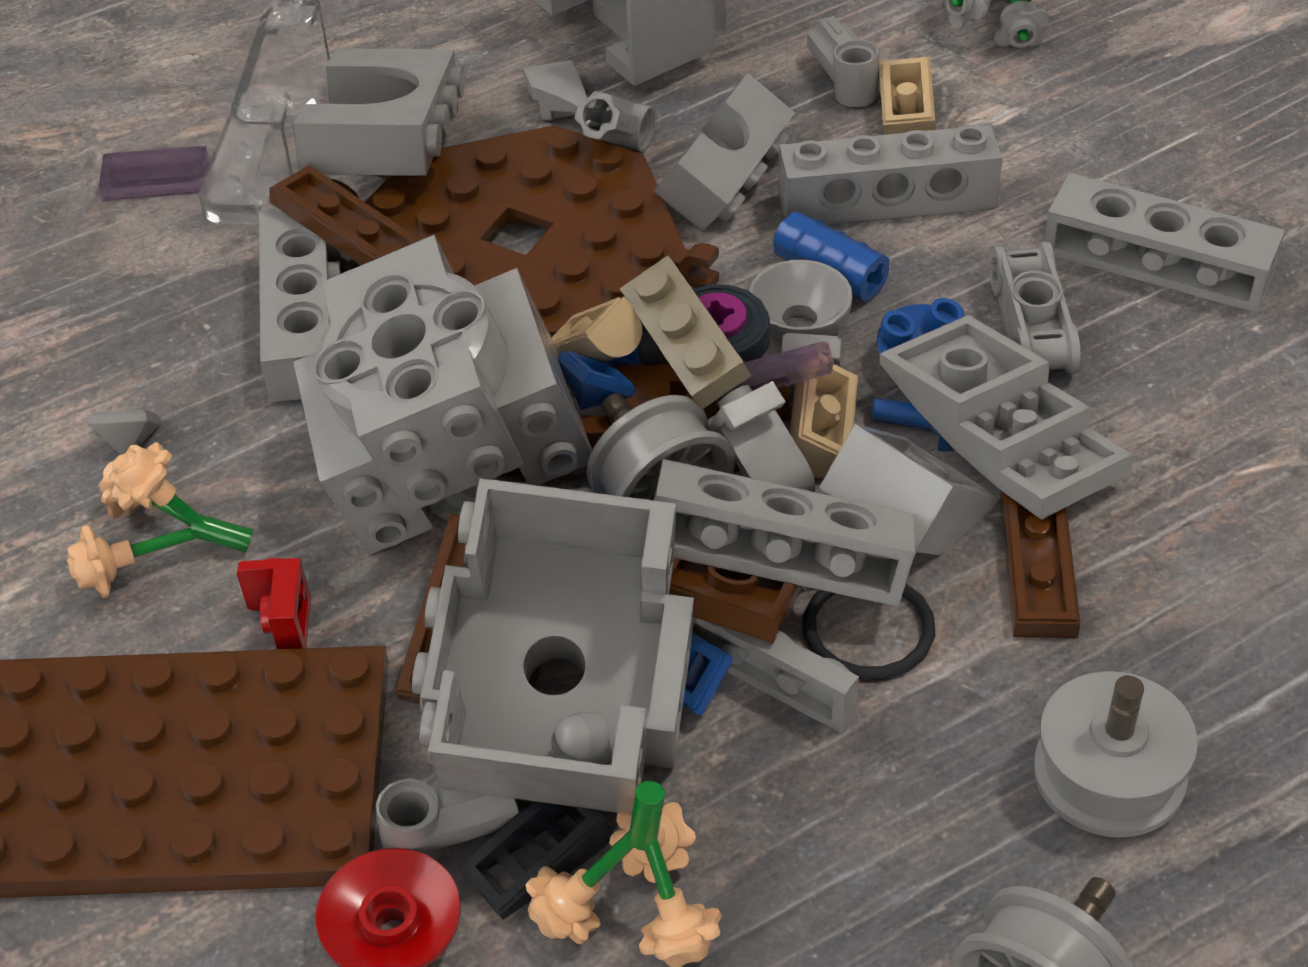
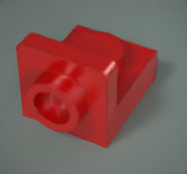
[237,558,311,649]

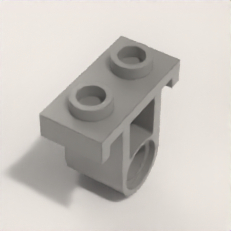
[707,381,815,492]

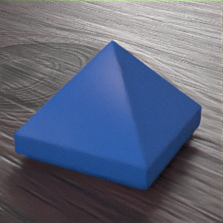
[558,350,636,410]
[683,632,733,716]

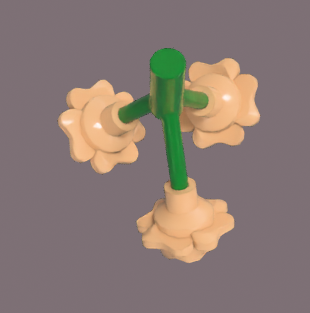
[67,442,253,599]
[525,781,722,967]

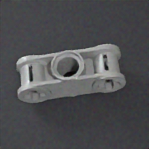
[989,241,1081,374]

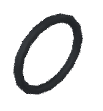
[803,584,936,680]

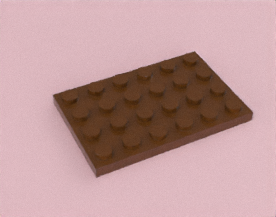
[0,645,389,898]

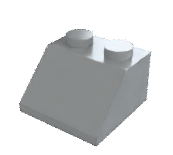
[819,424,1001,556]

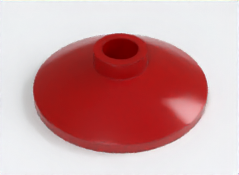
[315,848,461,967]

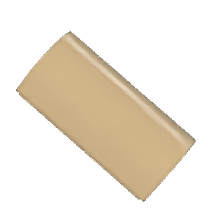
[879,57,936,135]
[551,297,642,362]
[789,352,858,478]

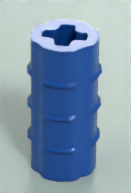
[773,212,890,301]

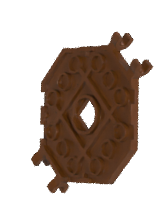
[331,125,719,337]

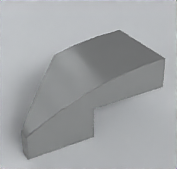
[523,60,587,123]

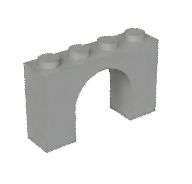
[293,48,465,176]

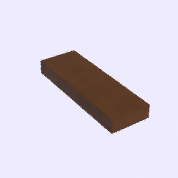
[269,165,420,265]
[1000,490,1081,638]

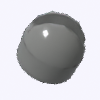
[551,711,610,765]

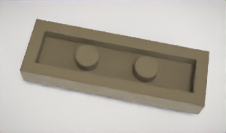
[620,255,752,409]

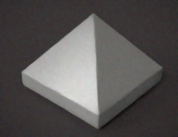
[87,410,161,454]

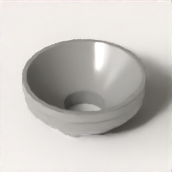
[749,260,852,341]

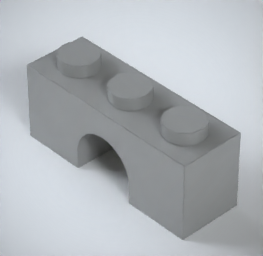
[654,72,795,232]

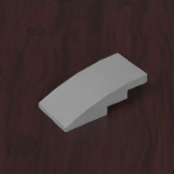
[880,315,1133,520]

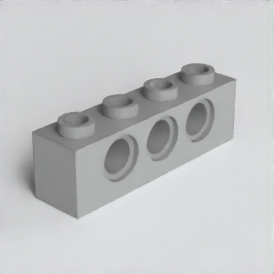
[778,125,1003,225]
[1044,173,1285,313]
[259,209,342,403]
[653,459,915,607]

